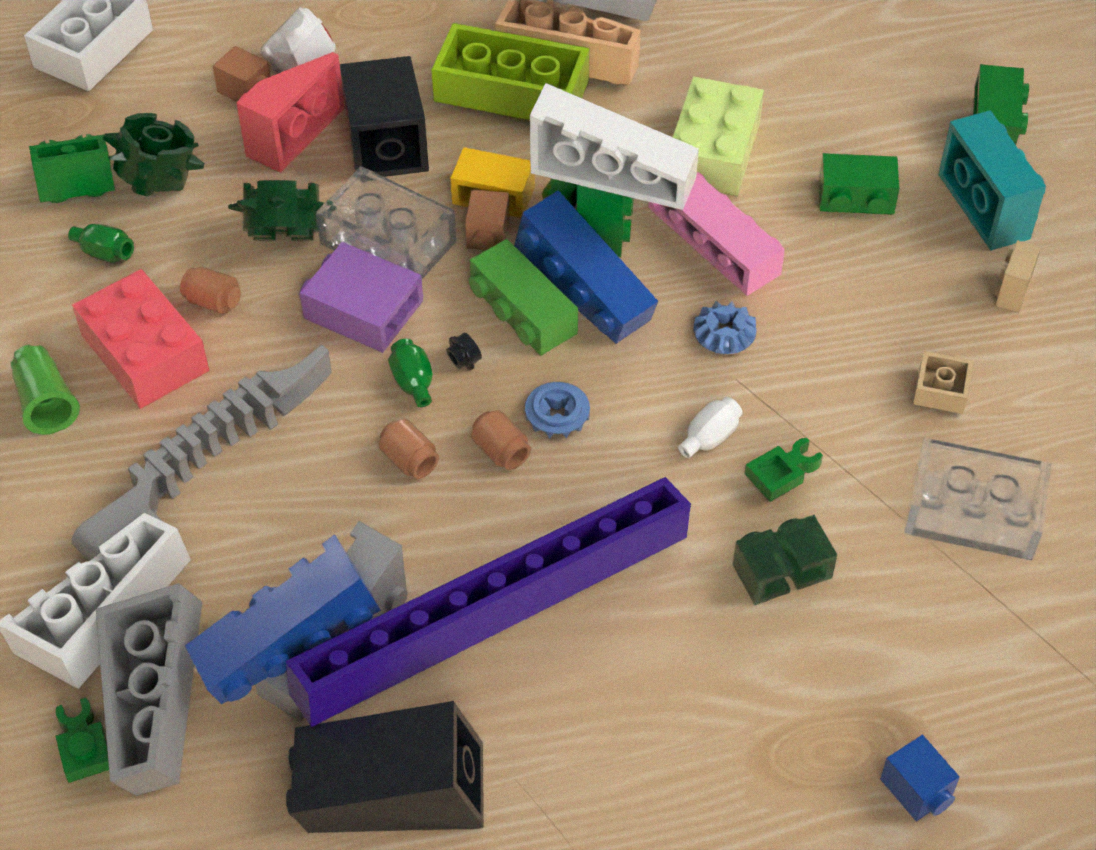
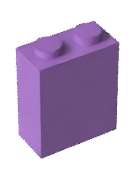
[299,242,423,353]

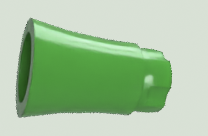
[11,345,80,435]

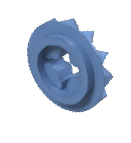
[694,301,757,354]
[525,382,590,439]

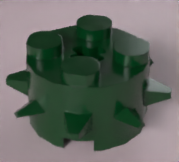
[103,113,205,196]
[228,180,334,241]

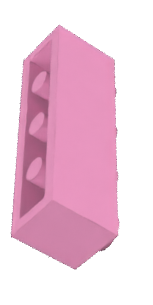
[648,172,785,296]

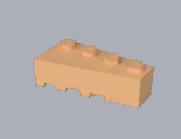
[495,0,641,85]

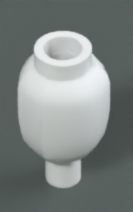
[678,397,743,459]

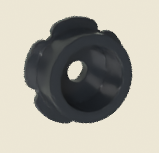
[446,332,482,370]

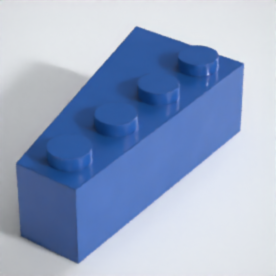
[514,191,658,344]
[185,534,381,704]

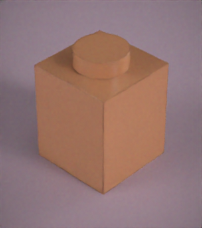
[213,46,271,102]
[465,190,510,251]

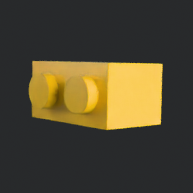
[450,147,535,218]

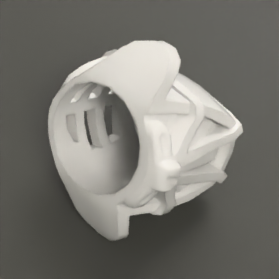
[261,7,336,73]

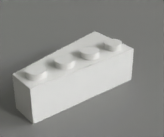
[530,83,699,210]
[0,513,191,689]

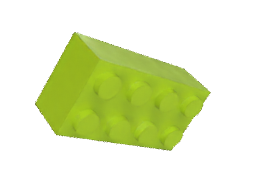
[431,23,590,120]

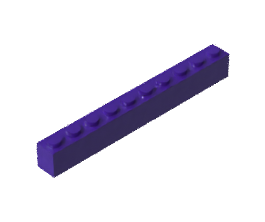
[285,477,691,727]

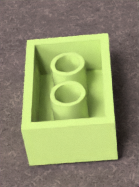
[673,76,764,196]

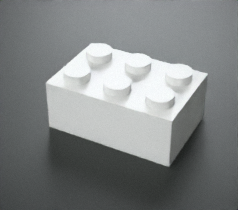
[24,0,153,92]

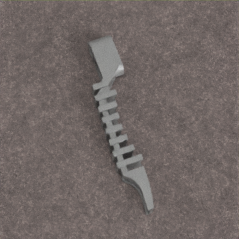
[72,345,332,561]

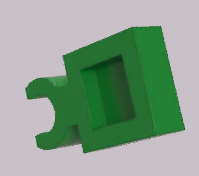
[745,438,823,502]
[55,698,109,783]

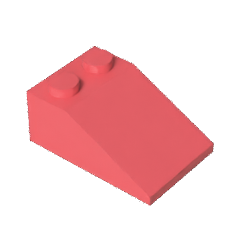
[236,52,345,173]

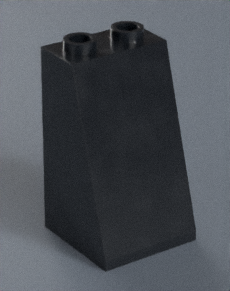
[340,56,429,180]
[286,701,484,833]

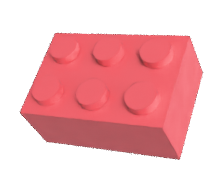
[72,269,209,409]

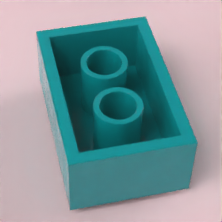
[938,110,1046,251]

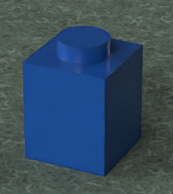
[880,734,960,822]

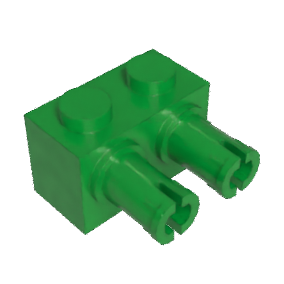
[29,134,115,203]

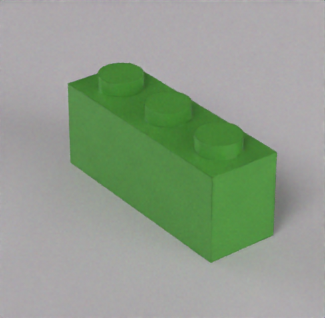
[469,239,578,356]

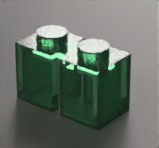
[733,515,837,605]

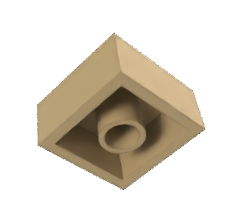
[994,240,1041,313]
[913,351,974,414]

